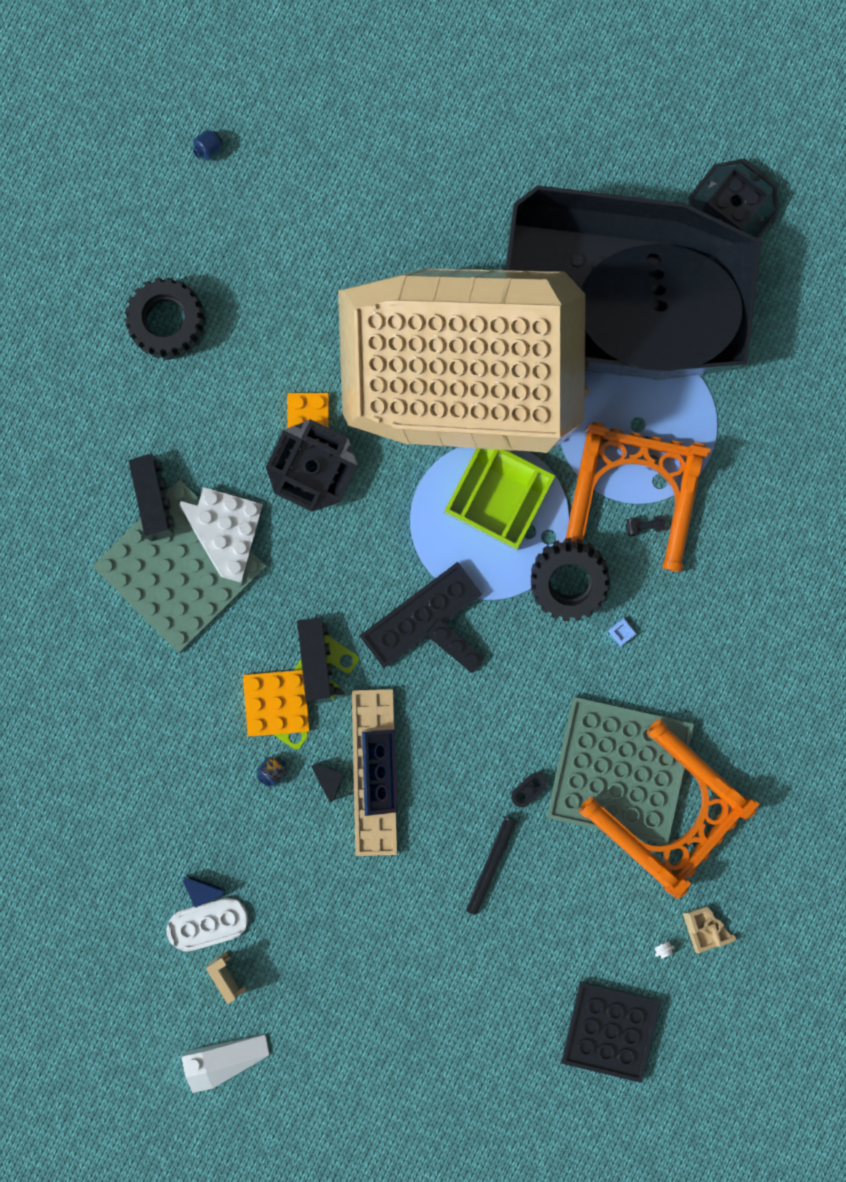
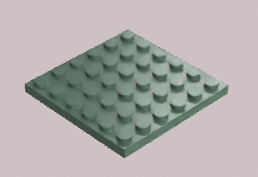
[93,479,267,653]
[546,697,694,844]

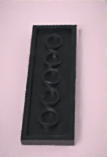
[359,562,482,668]

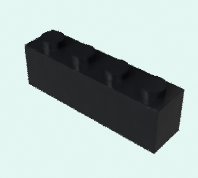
[128,453,175,542]
[297,617,335,705]

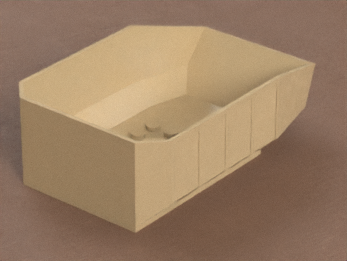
[338,268,585,453]

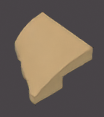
[683,907,737,953]

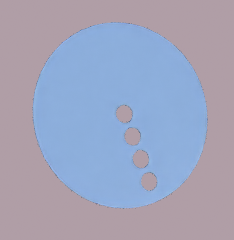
[561,371,717,504]
[410,447,569,600]

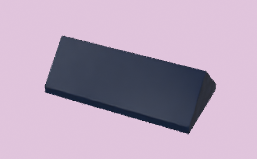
[362,729,398,816]

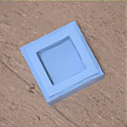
[607,618,637,647]

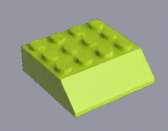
[444,448,555,550]

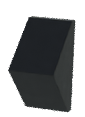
[311,763,343,803]

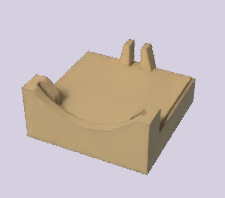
[206,951,246,1004]

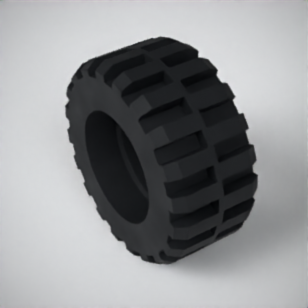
[125,277,206,360]
[531,538,610,621]

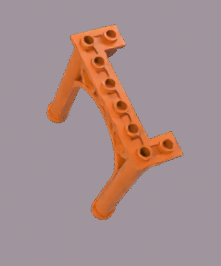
[563,422,711,572]
[578,718,759,899]

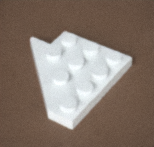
[180,487,263,583]

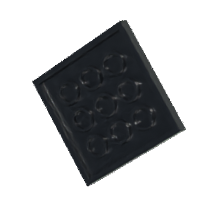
[561,981,661,1083]

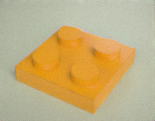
[287,393,329,428]

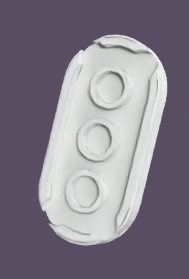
[167,898,248,951]

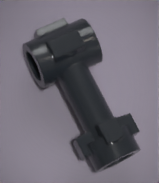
[625,516,665,536]

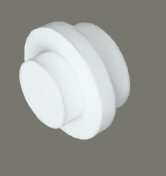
[654,942,675,959]

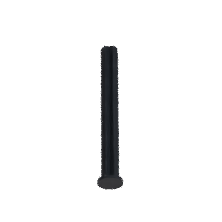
[466,815,518,915]

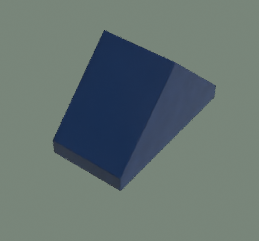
[183,875,225,908]

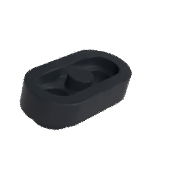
[511,772,547,807]

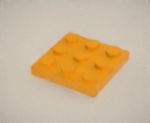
[243,670,310,737]

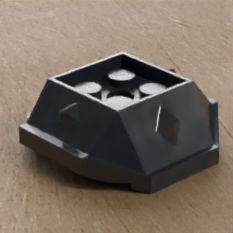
[688,158,779,239]
[266,419,358,512]

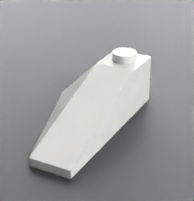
[182,1034,270,1093]

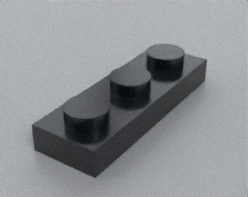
[425,618,485,673]

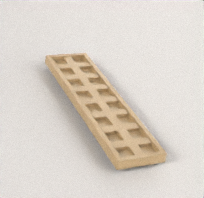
[352,689,397,856]

